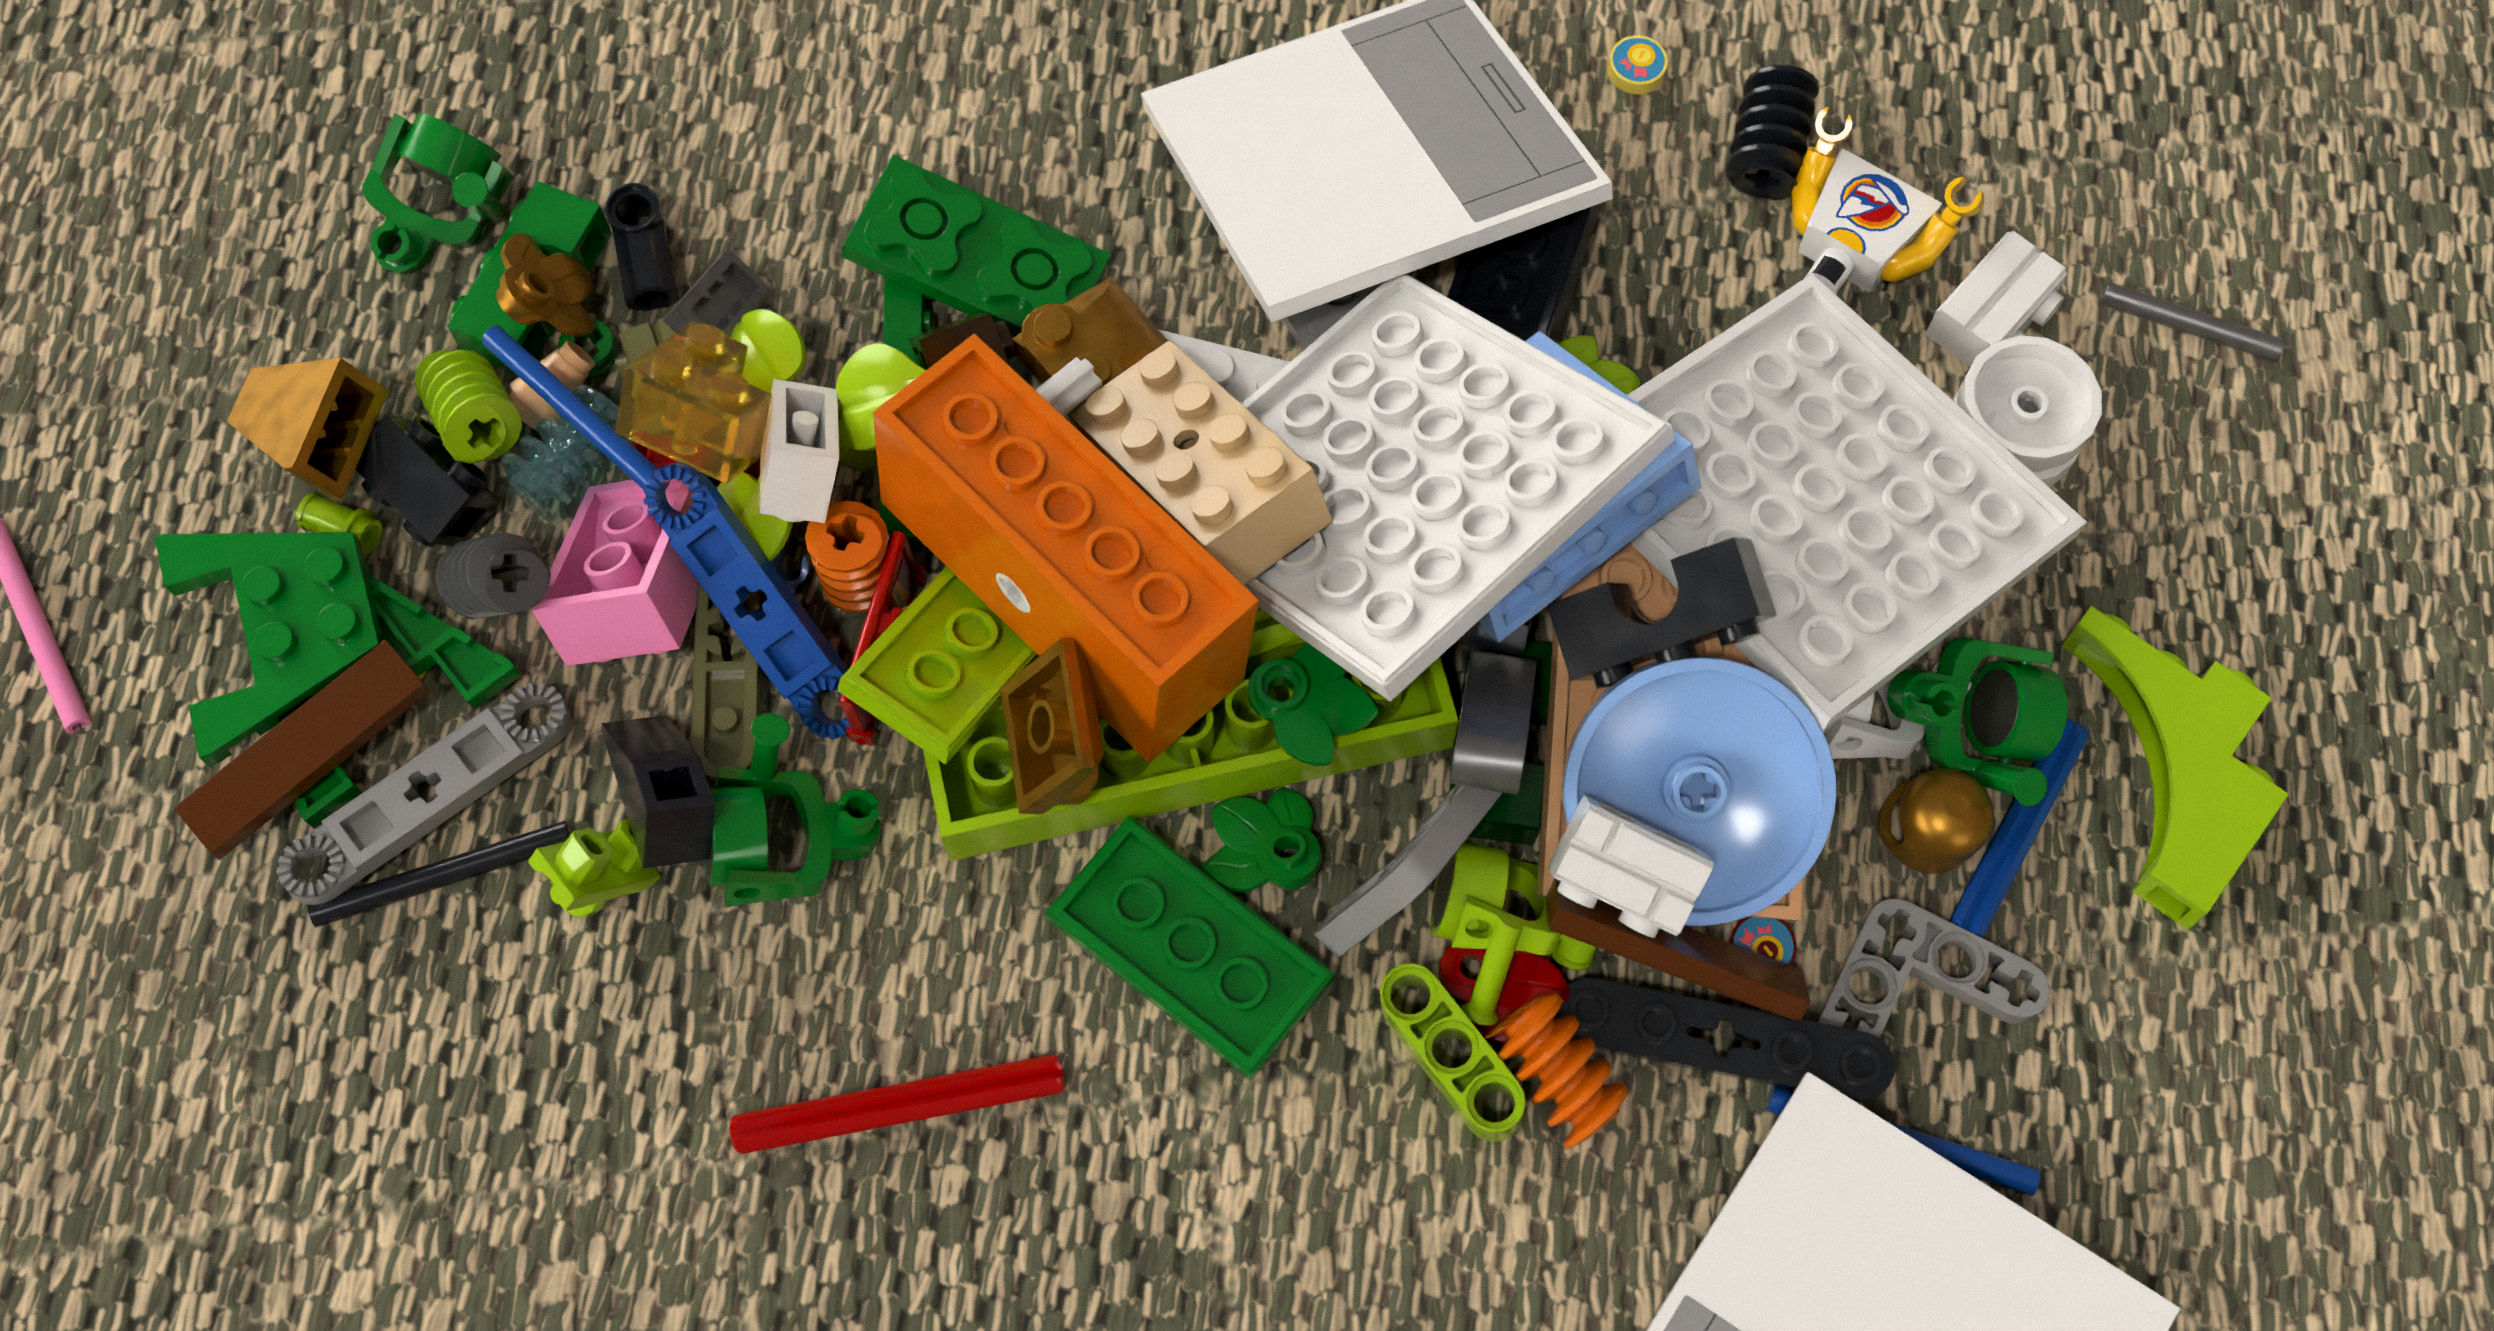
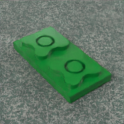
[841,155,1111,336]
[1045,815,1335,1082]

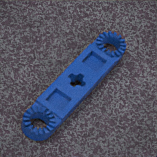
[643,462,851,739]

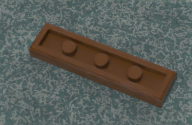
[173,640,430,860]
[1546,878,1811,1021]

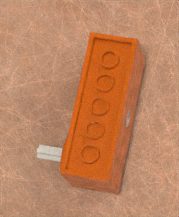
[873,333,1259,763]

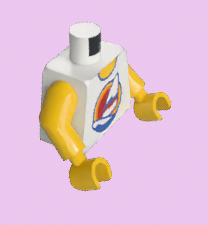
[1791,107,1984,295]

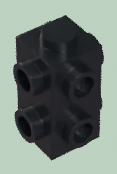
[355,414,501,547]

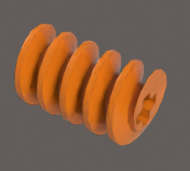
[805,500,890,613]
[1485,992,1629,1150]

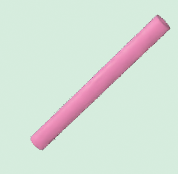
[0,518,92,734]

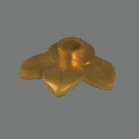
[496,233,596,337]

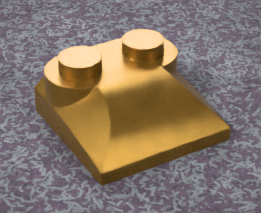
[1012,277,1168,389]
[1000,638,1104,814]

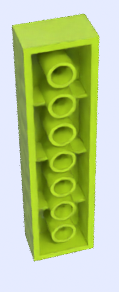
[923,639,1459,862]

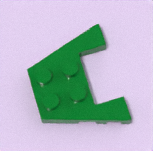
[154,532,384,766]
[280,574,522,829]

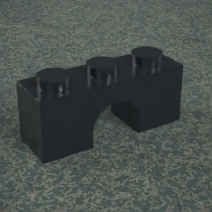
[1547,537,1777,689]

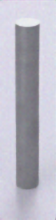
[2100,281,2285,362]

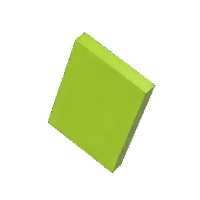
[837,566,1039,765]

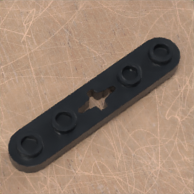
[1556,978,1895,1102]

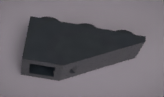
[601,715,715,869]

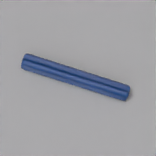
[1949,718,2089,937]

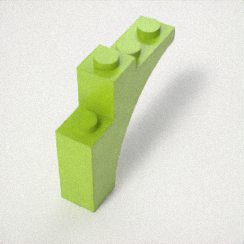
[2062,605,2289,930]

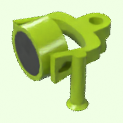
[1430,838,1597,1026]

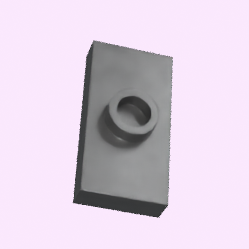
[663,248,772,364]

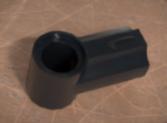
[605,183,679,312]

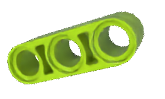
[1380,963,1525,1142]

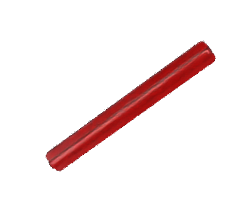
[730,1054,1065,1154]

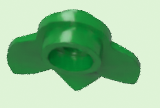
[1248,643,1378,766]
[1200,787,1322,893]

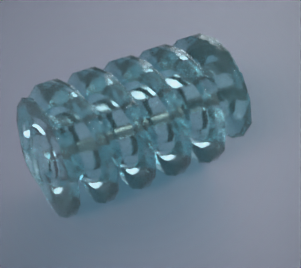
[501,385,638,523]

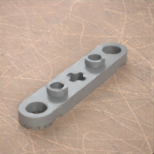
[276,683,571,905]

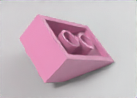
[532,478,698,666]

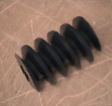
[1726,65,1819,201]

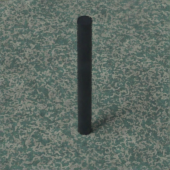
[307,821,570,928]

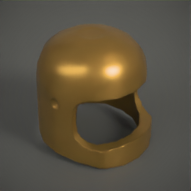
[1876,768,1994,874]

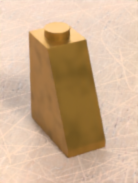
[227,358,389,500]

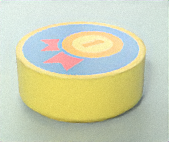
[1608,35,1668,94]

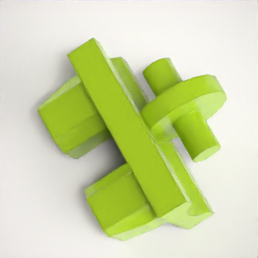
[528,819,660,918]

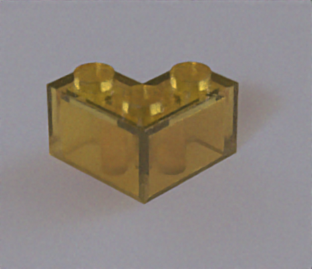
[615,321,772,484]

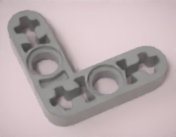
[1313,784,1502,957]
[1816,898,2051,1038]

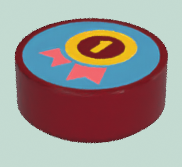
[1728,917,1797,966]

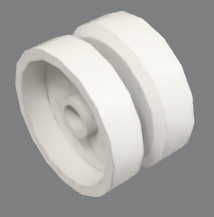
[1953,335,2102,488]

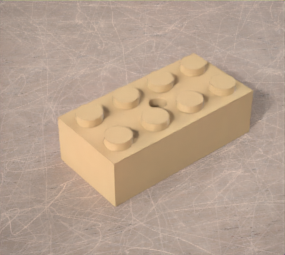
[1067,340,1333,585]

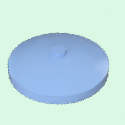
[1562,655,1836,926]

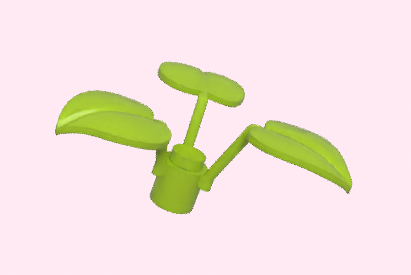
[717,309,926,562]

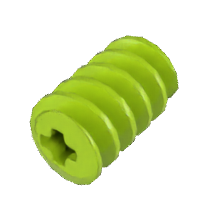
[414,349,522,463]

